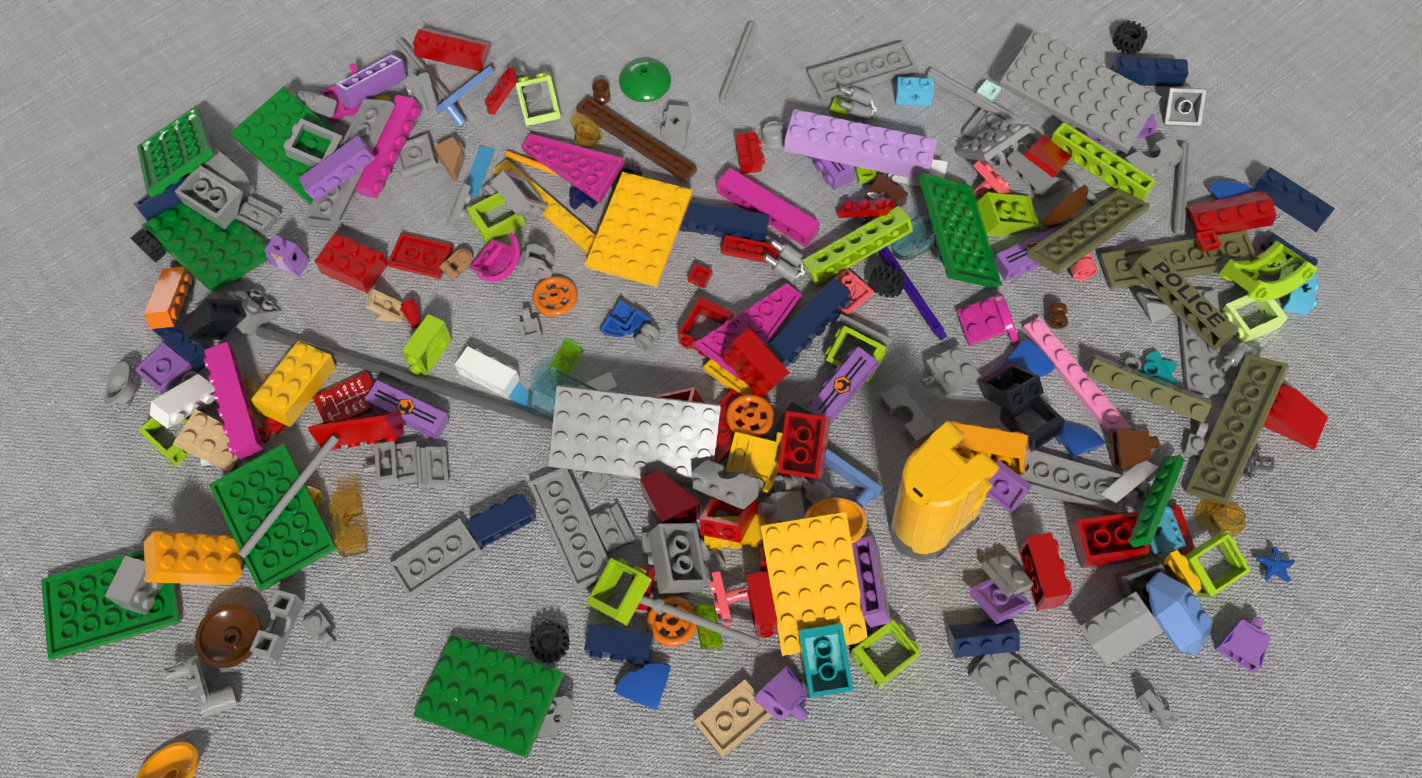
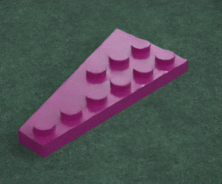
[521,133,625,203]
[693,283,802,380]

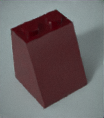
[640,470,701,524]

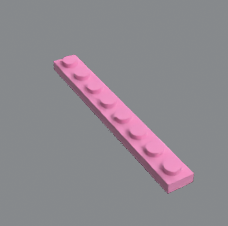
[1022,317,1132,434]

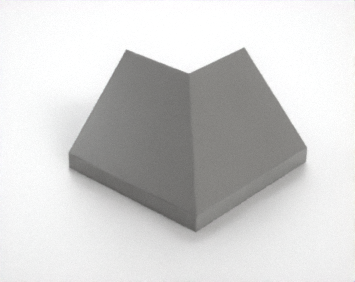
[1164,86,1207,126]

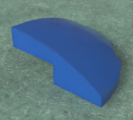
[1208,181,1255,200]
[599,300,652,337]
[1000,338,1055,378]
[1055,423,1106,458]
[614,663,671,710]

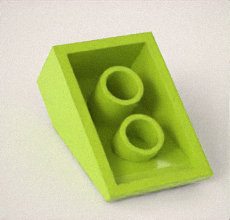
[977,192,1041,237]

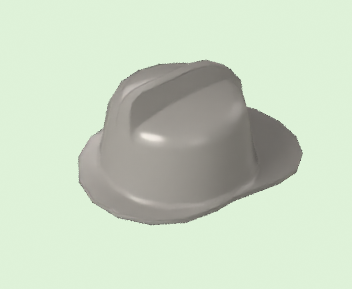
[757,121,788,149]
[104,362,136,406]

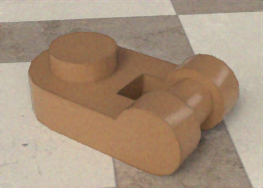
[439,249,473,281]

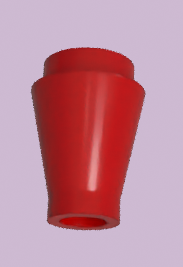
[400,299,422,329]

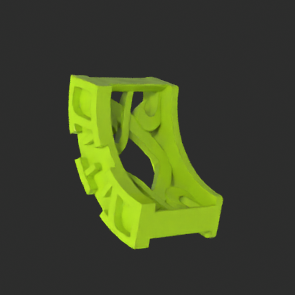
[1218,240,1318,301]

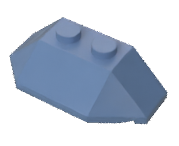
[1146,572,1213,655]

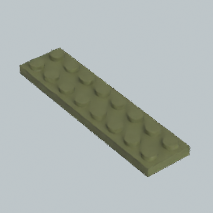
[1027,189,1150,275]
[1099,230,1257,290]
[1186,354,1289,506]

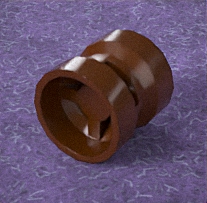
[592,79,611,105]
[1047,303,1068,329]

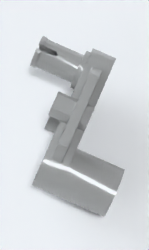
[164,654,237,718]

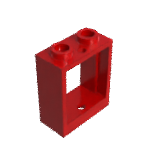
[678,297,734,356]
[699,497,757,543]
[746,571,778,638]

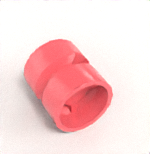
[1070,252,1098,280]

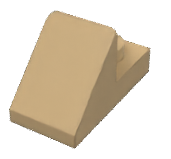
[365,289,404,322]

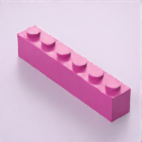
[354,95,421,199]
[717,168,820,248]
[204,342,264,459]

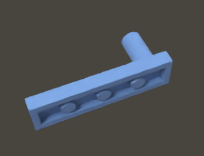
[435,66,494,127]
[825,449,883,509]

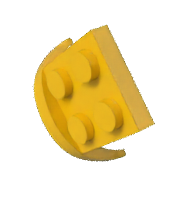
[725,432,783,493]
[1138,550,1202,595]

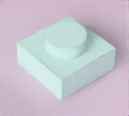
[977,80,1001,102]

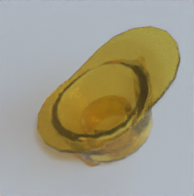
[570,113,603,149]
[1195,500,1246,535]

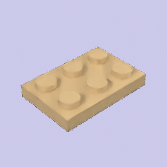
[173,409,239,473]
[694,679,773,758]

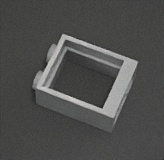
[284,118,343,167]
[492,170,548,219]

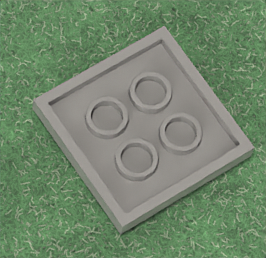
[957,121,1031,162]

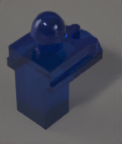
[569,187,598,209]

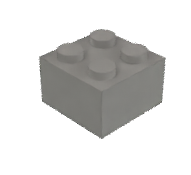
[105,556,164,615]

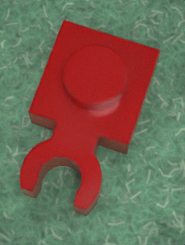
[258,416,286,444]

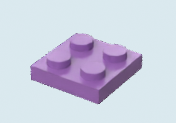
[134,343,192,395]
[986,460,1033,514]
[969,579,1031,624]

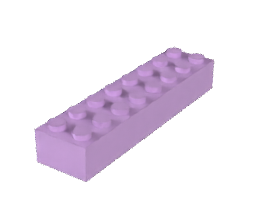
[784,109,938,180]

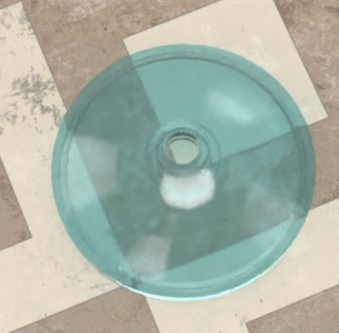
[892,213,936,260]

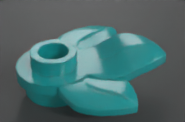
[1140,351,1177,385]

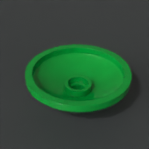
[619,59,671,102]

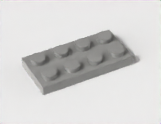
[388,518,482,600]

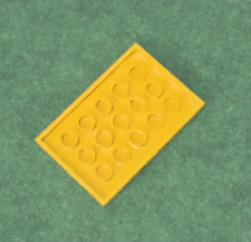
[585,172,693,287]
[760,511,868,656]

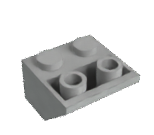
[224,289,281,334]

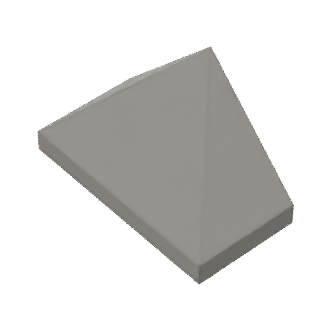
[1137,292,1174,324]

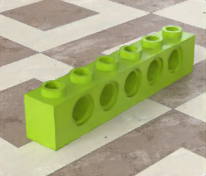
[1051,122,1157,201]
[801,206,913,286]

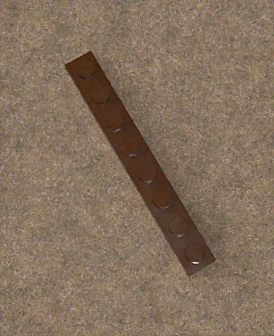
[576,96,697,183]

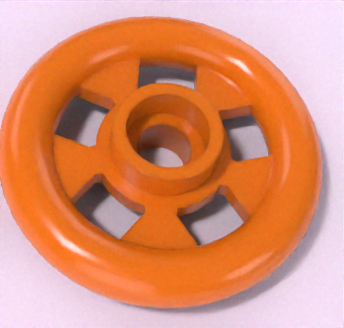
[532,276,577,317]
[726,394,774,437]
[647,596,698,646]

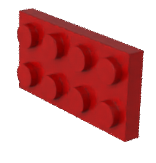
[714,388,763,464]

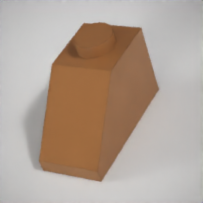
[434,137,465,181]

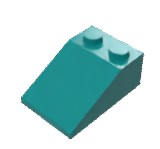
[798,624,854,699]

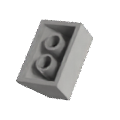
[1007,142,1071,197]
[174,165,243,229]
[1080,592,1164,666]

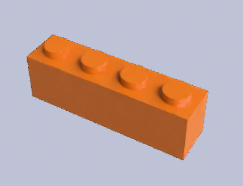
[144,267,192,329]

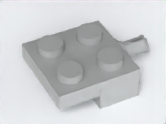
[921,345,981,399]
[363,441,418,487]

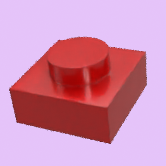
[1194,229,1221,253]
[687,264,713,289]

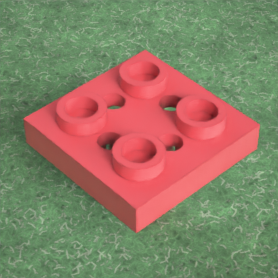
[973,160,1012,199]
[820,269,874,317]
[709,571,749,626]

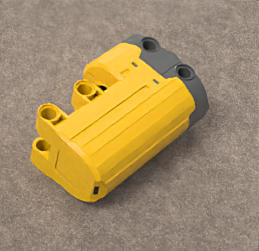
[890,421,1000,560]

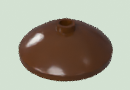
[1041,185,1089,226]
[195,603,262,668]

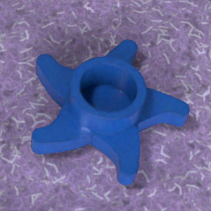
[1256,547,1295,583]

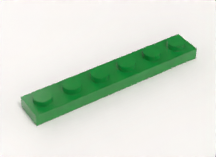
[1129,454,1185,548]

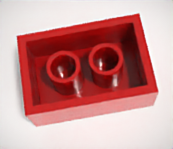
[314,232,388,294]
[721,328,790,397]
[778,411,831,479]
[1070,512,1150,568]
[1018,532,1072,611]

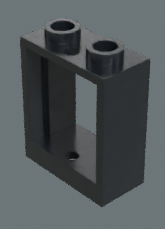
[181,299,246,340]
[978,362,1044,412]
[1000,396,1065,452]

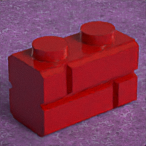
[735,132,765,174]

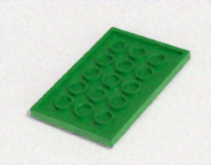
[230,87,344,205]
[137,106,214,197]
[919,173,1002,288]
[141,202,268,293]
[209,444,338,592]
[41,550,181,660]
[413,635,564,759]

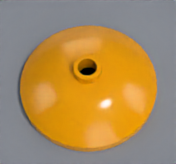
[804,498,867,544]
[136,742,200,778]

